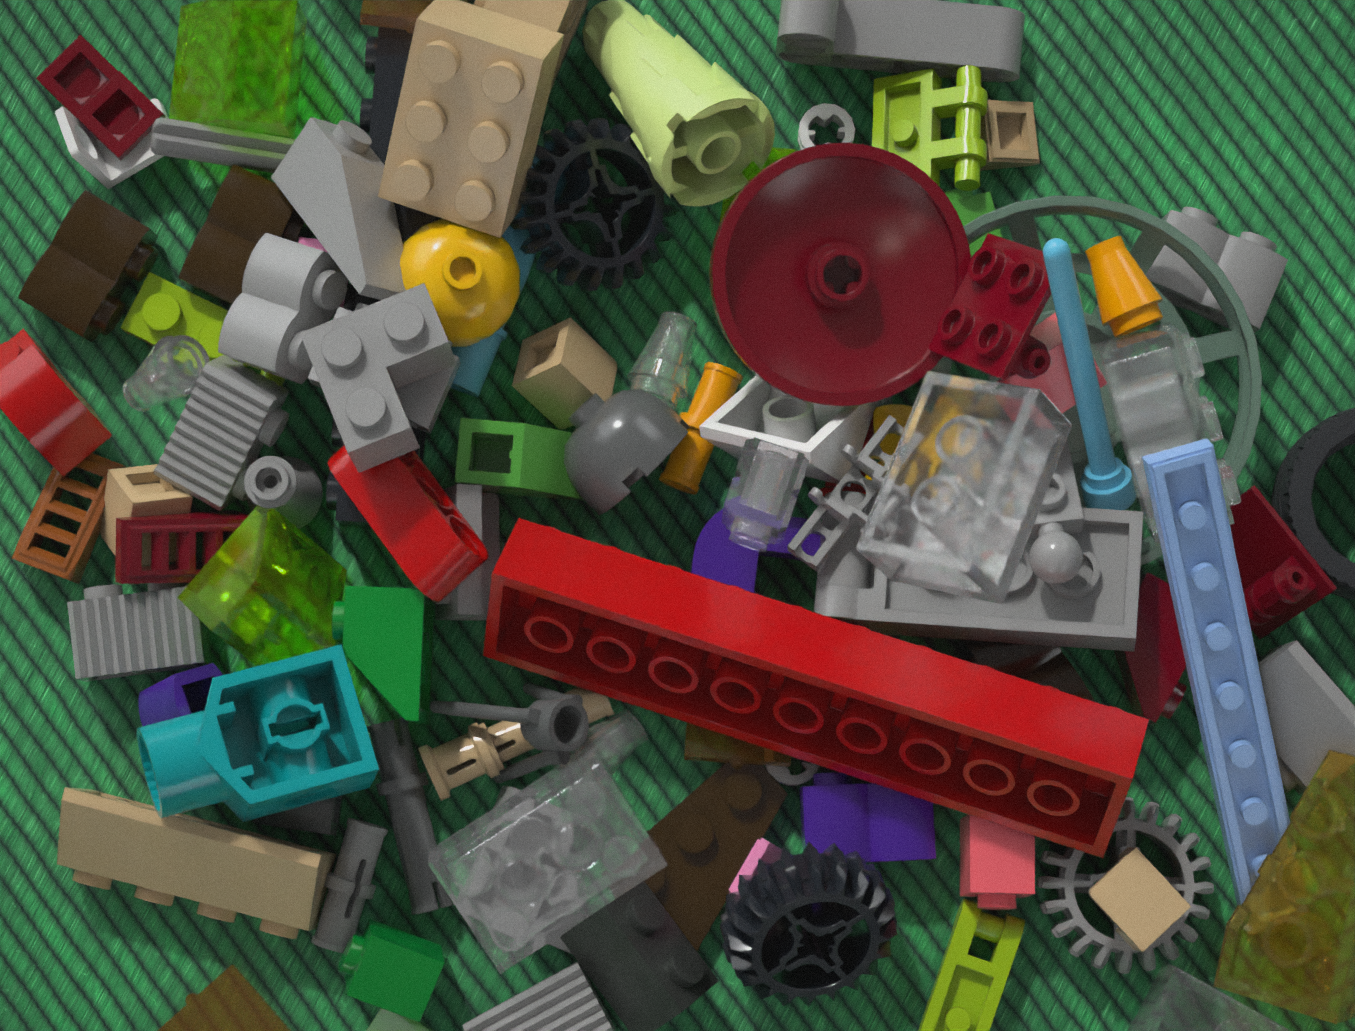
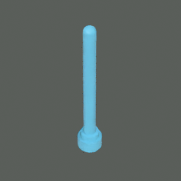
[1043,238,1136,510]

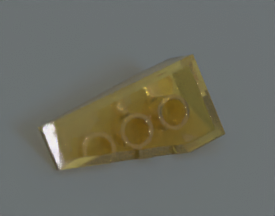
[1213,750,1355,1024]

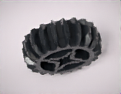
[510,118,679,291]
[720,842,898,1007]

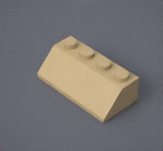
[57,787,336,939]

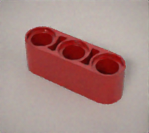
[328,445,489,602]

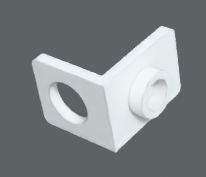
[55,98,168,189]

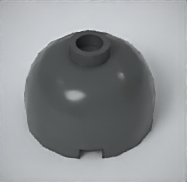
[564,390,690,516]

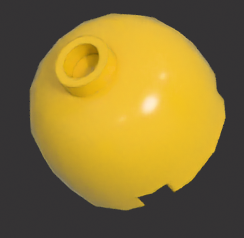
[400,219,520,347]

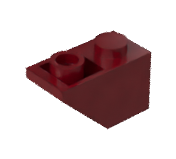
[1114,572,1187,725]

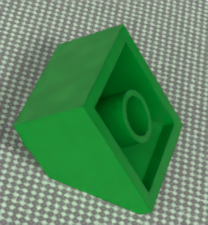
[332,586,435,726]

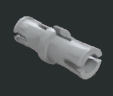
[311,818,388,953]

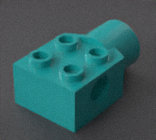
[137,645,379,822]

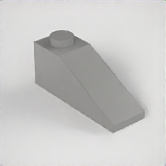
[271,117,406,300]

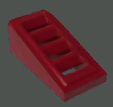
[115,510,255,584]

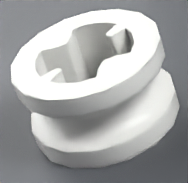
[797,103,855,150]

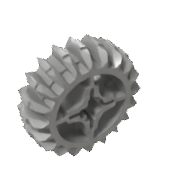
[1036,797,1214,974]

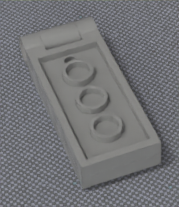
[814,491,1143,651]

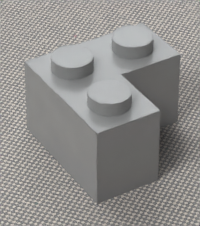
[300,283,457,472]

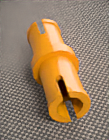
[659,362,743,495]

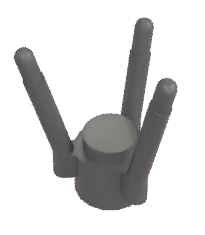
[429,682,589,783]

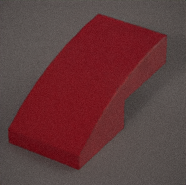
[36,35,166,161]

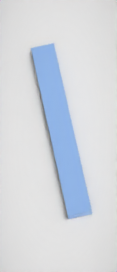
[1142,438,1309,934]

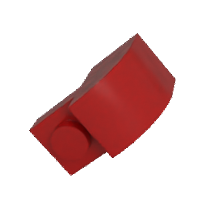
[0,328,112,476]

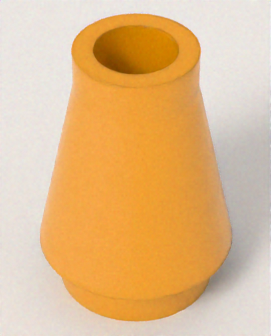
[1085,236,1163,338]

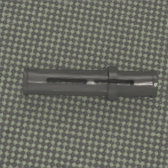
[367,718,452,915]

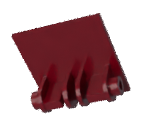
[927,233,1051,381]
[1226,485,1337,640]

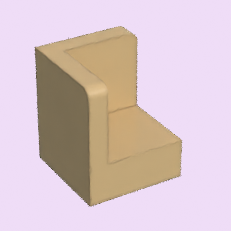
[512,317,617,429]
[100,464,193,566]
[1089,847,1191,952]

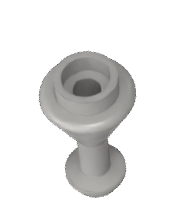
[244,456,323,532]

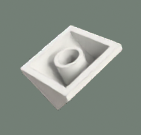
[699,376,877,487]

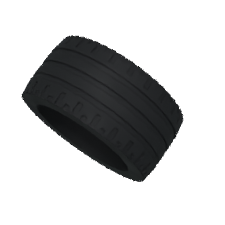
[1271,408,1355,600]

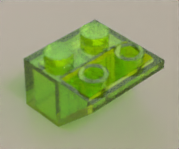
[169,0,307,139]
[177,505,347,666]

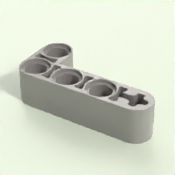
[776,0,1025,82]

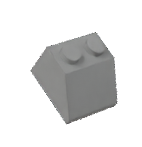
[1258,640,1355,795]

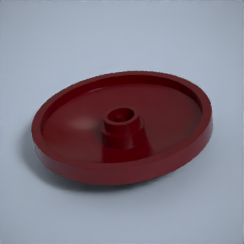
[709,143,971,406]

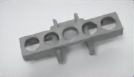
[787,415,918,572]

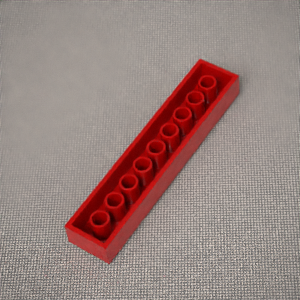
[483,518,1149,858]

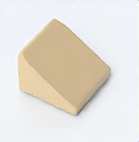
[980,100,1040,171]

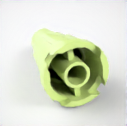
[582,0,775,206]

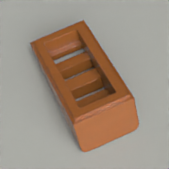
[12,453,126,584]

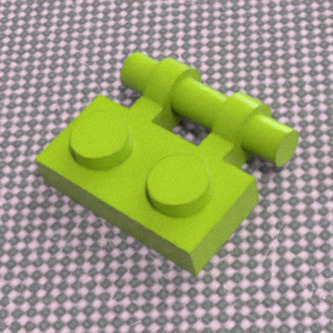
[872,65,988,191]

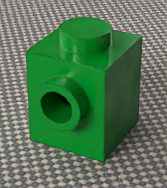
[338,918,445,1022]

